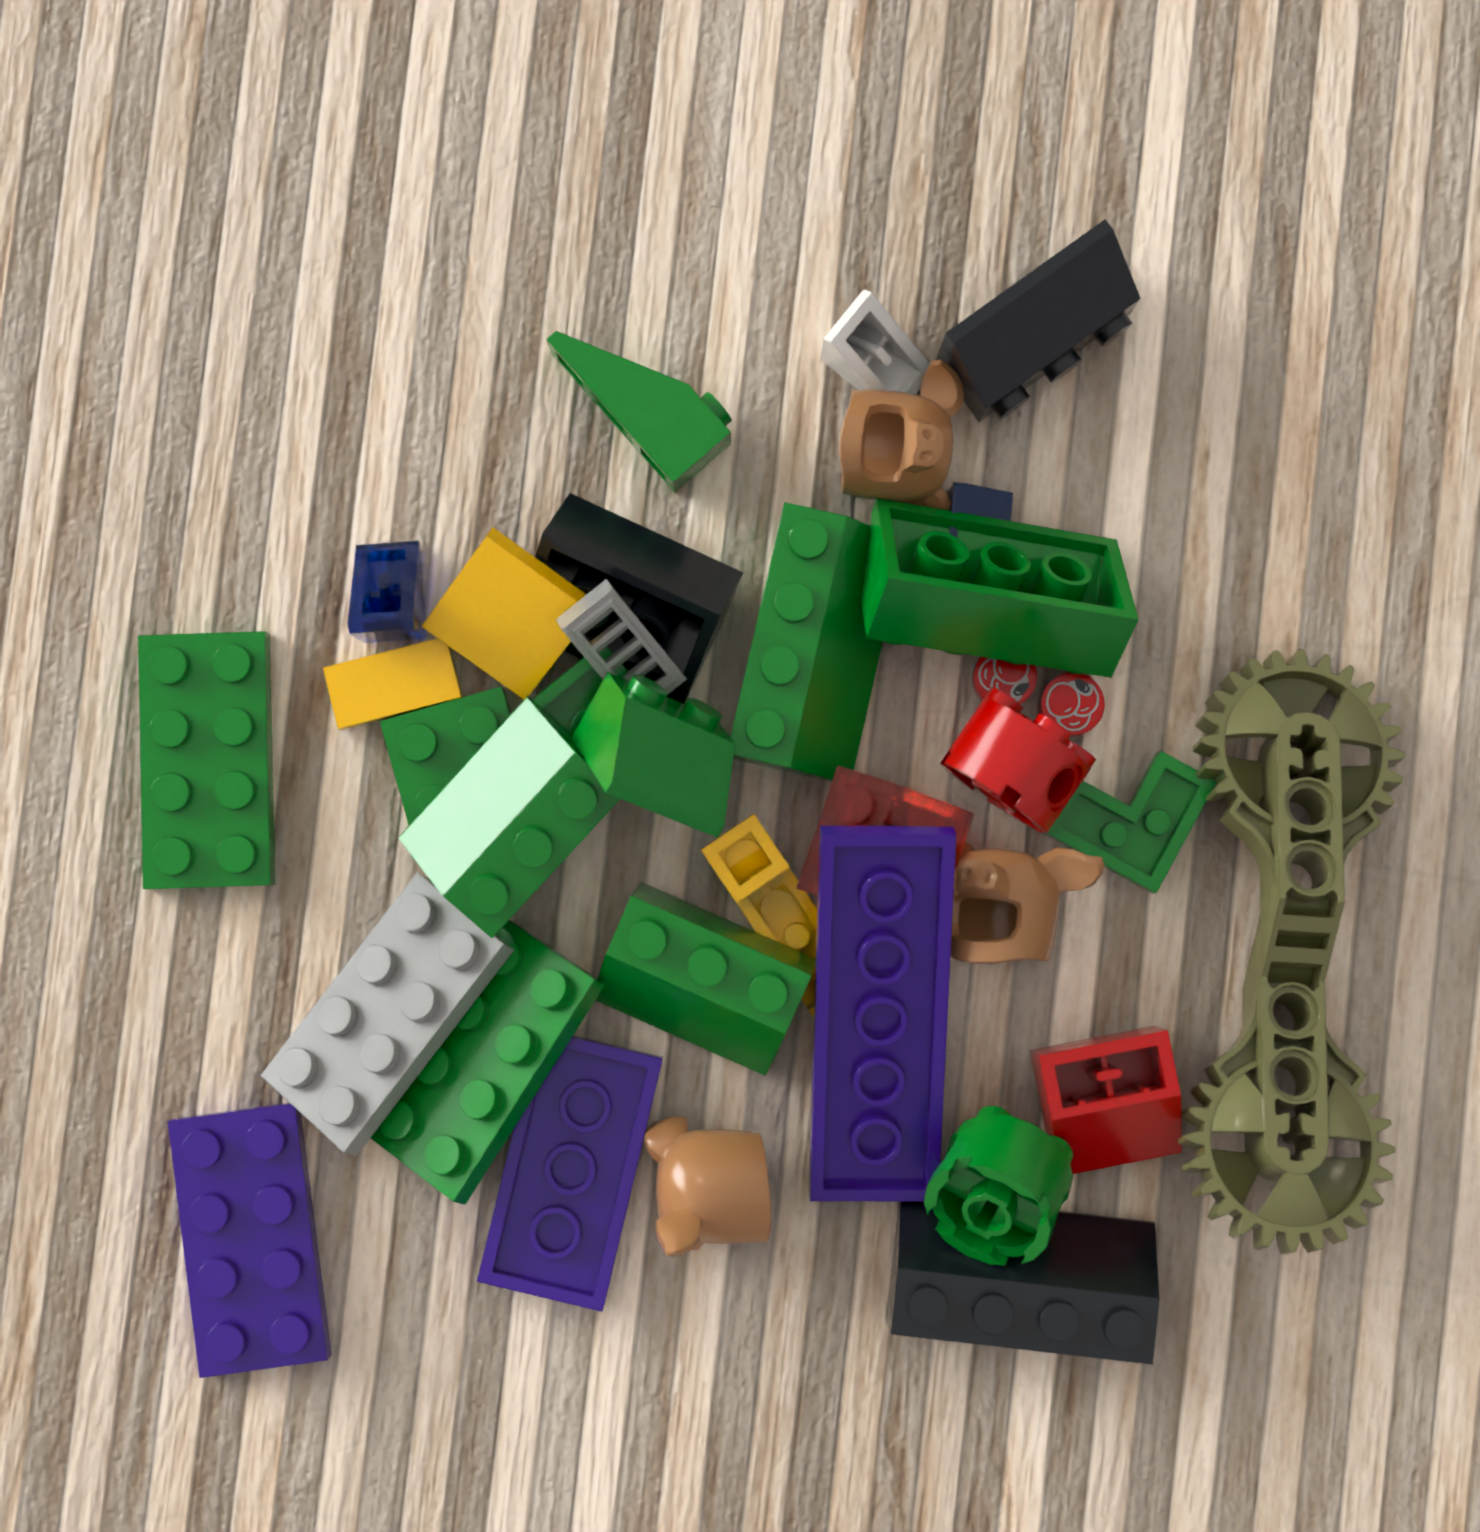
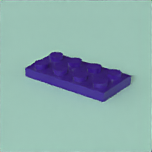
[477,1035,663,1312]
[168,1103,332,1378]

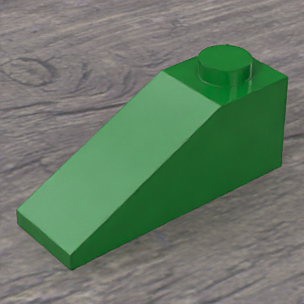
[546,331,732,493]

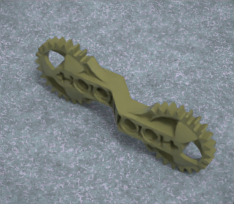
[1178,649,1405,1255]

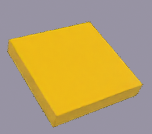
[421,527,587,699]

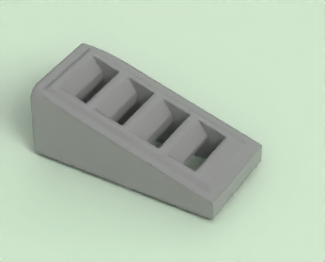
[556,579,687,694]

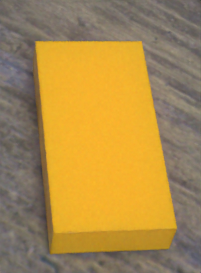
[323,638,463,730]

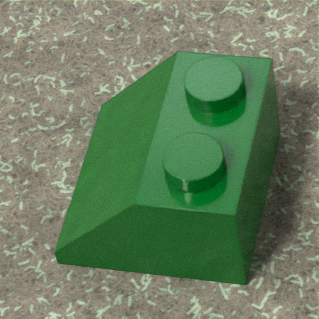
[571,672,736,838]

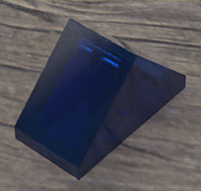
[347,541,427,643]

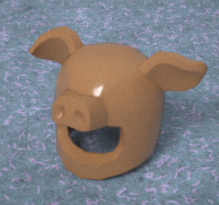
[839,360,964,510]
[951,839,1105,965]
[644,1116,772,1256]

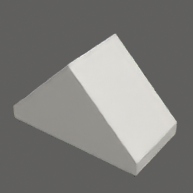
[820,289,930,395]

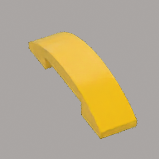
[700,813,817,1018]

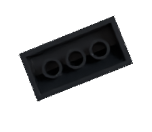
[886,1202,1160,1365]

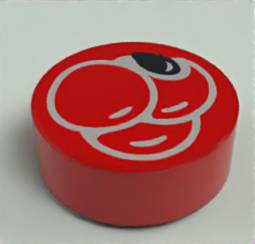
[972,657,1037,705]
[1038,673,1105,737]

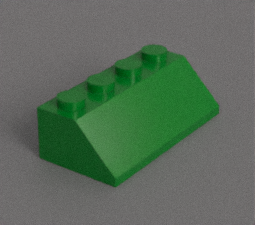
[861,498,1139,678]
[730,502,883,786]

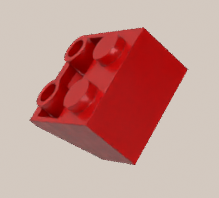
[1029,1026,1182,1174]

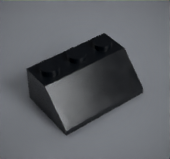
[936,219,1141,422]
[535,493,743,704]

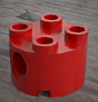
[940,687,1096,834]

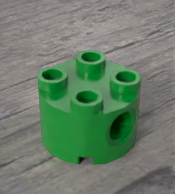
[924,1106,1073,1266]

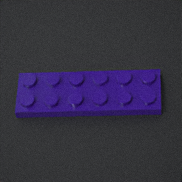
[809,825,956,1202]

